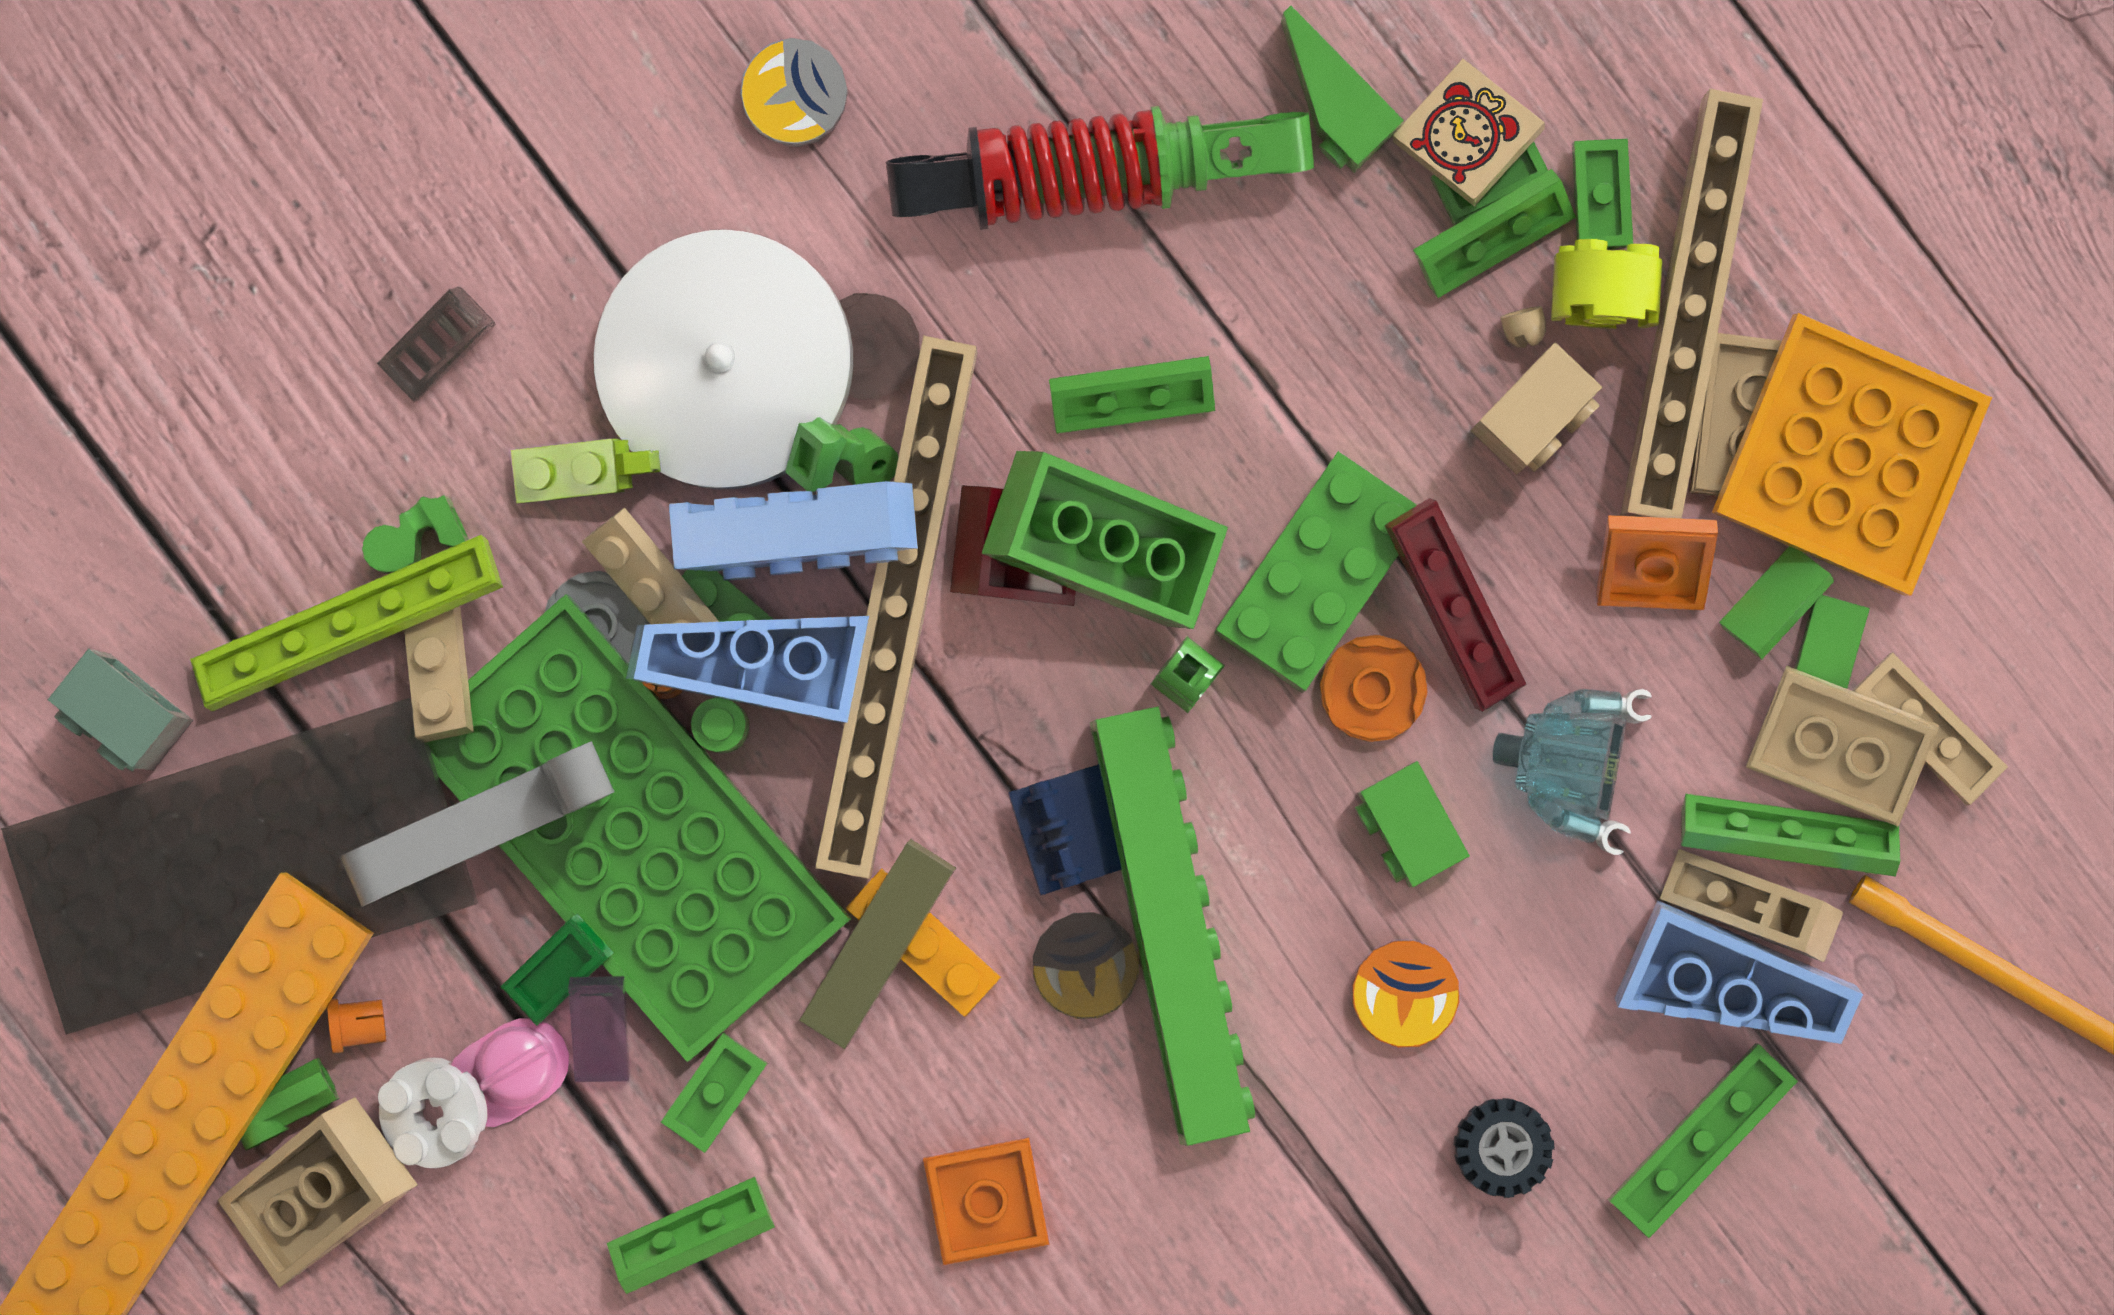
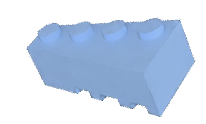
[669,481,918,580]
[626,616,869,723]
[1614,900,1863,1044]

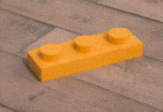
[846,868,1001,1017]

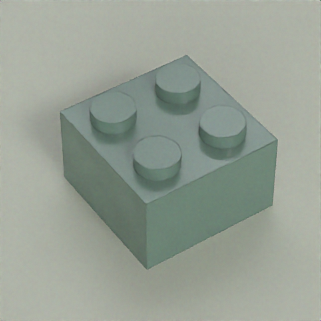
[47,649,193,772]

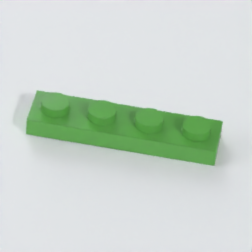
[1681,794,1901,877]
[1607,1043,1798,1238]

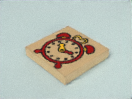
[1393,59,1545,206]

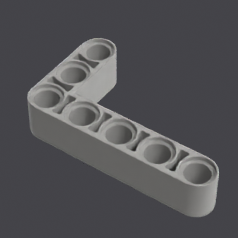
[339,741,615,907]

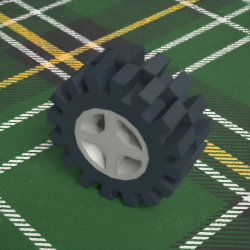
[1453,1098,1555,1198]

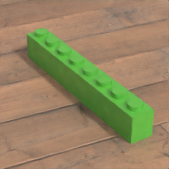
[1089,706,1255,1146]

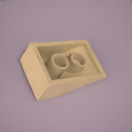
[217,1097,418,1288]

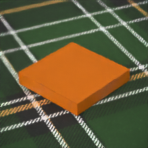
[1596,515,1718,610]
[923,1137,1050,1265]

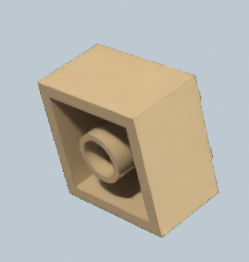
[1470,342,1602,475]

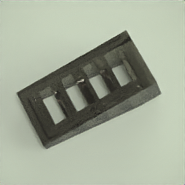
[377,286,496,402]

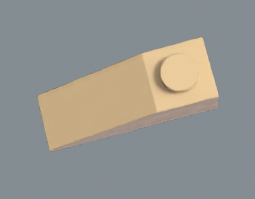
[1660,849,1843,962]

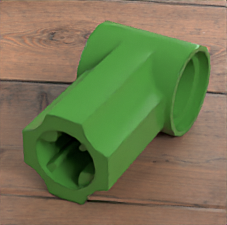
[240,1058,339,1151]

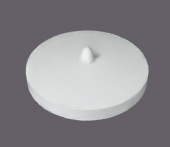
[594,230,853,490]

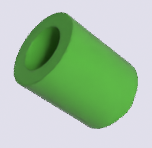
[691,697,750,753]

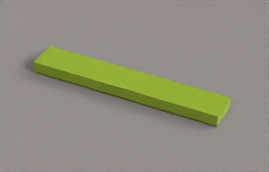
[190,535,503,711]

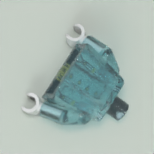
[1493,689,1652,855]

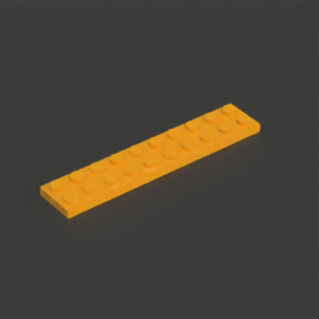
[0,872,374,1315]

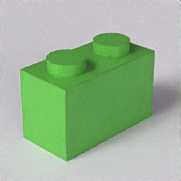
[1355,761,1470,887]

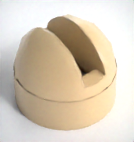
[1500,306,1546,348]

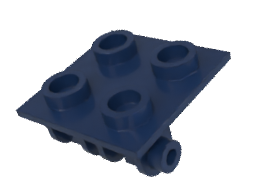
[1008,764,1122,896]

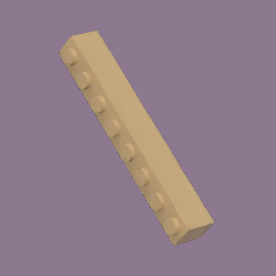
[1620,88,1763,519]

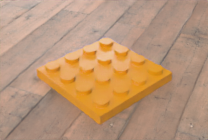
[1712,313,1992,596]

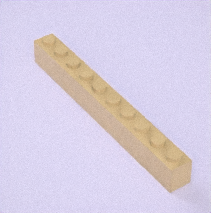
[815,335,977,879]

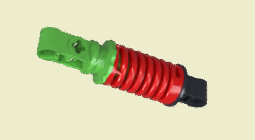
[886,106,1314,230]

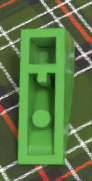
[1281,6,1404,173]

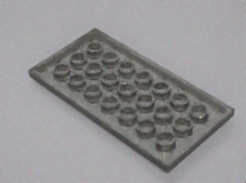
[1,698,479,1035]

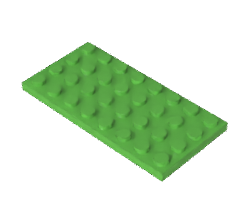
[404,594,851,1063]

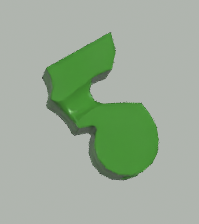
[785,417,899,492]
[362,495,469,574]
[1151,636,1225,713]

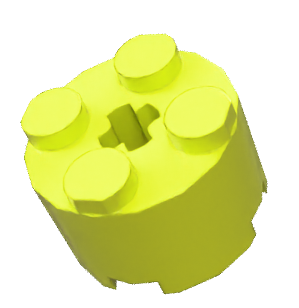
[1551,239,1662,329]

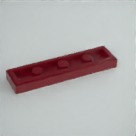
[1384,498,1527,712]

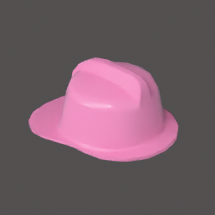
[451,1018,569,1127]

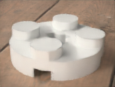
[378,1058,487,1168]

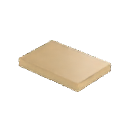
[1690,333,1782,496]
[1746,666,1939,826]

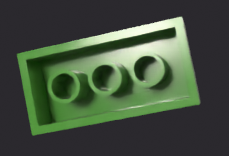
[982,451,1228,629]
[1214,451,1417,693]

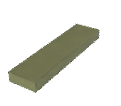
[800,839,956,1049]

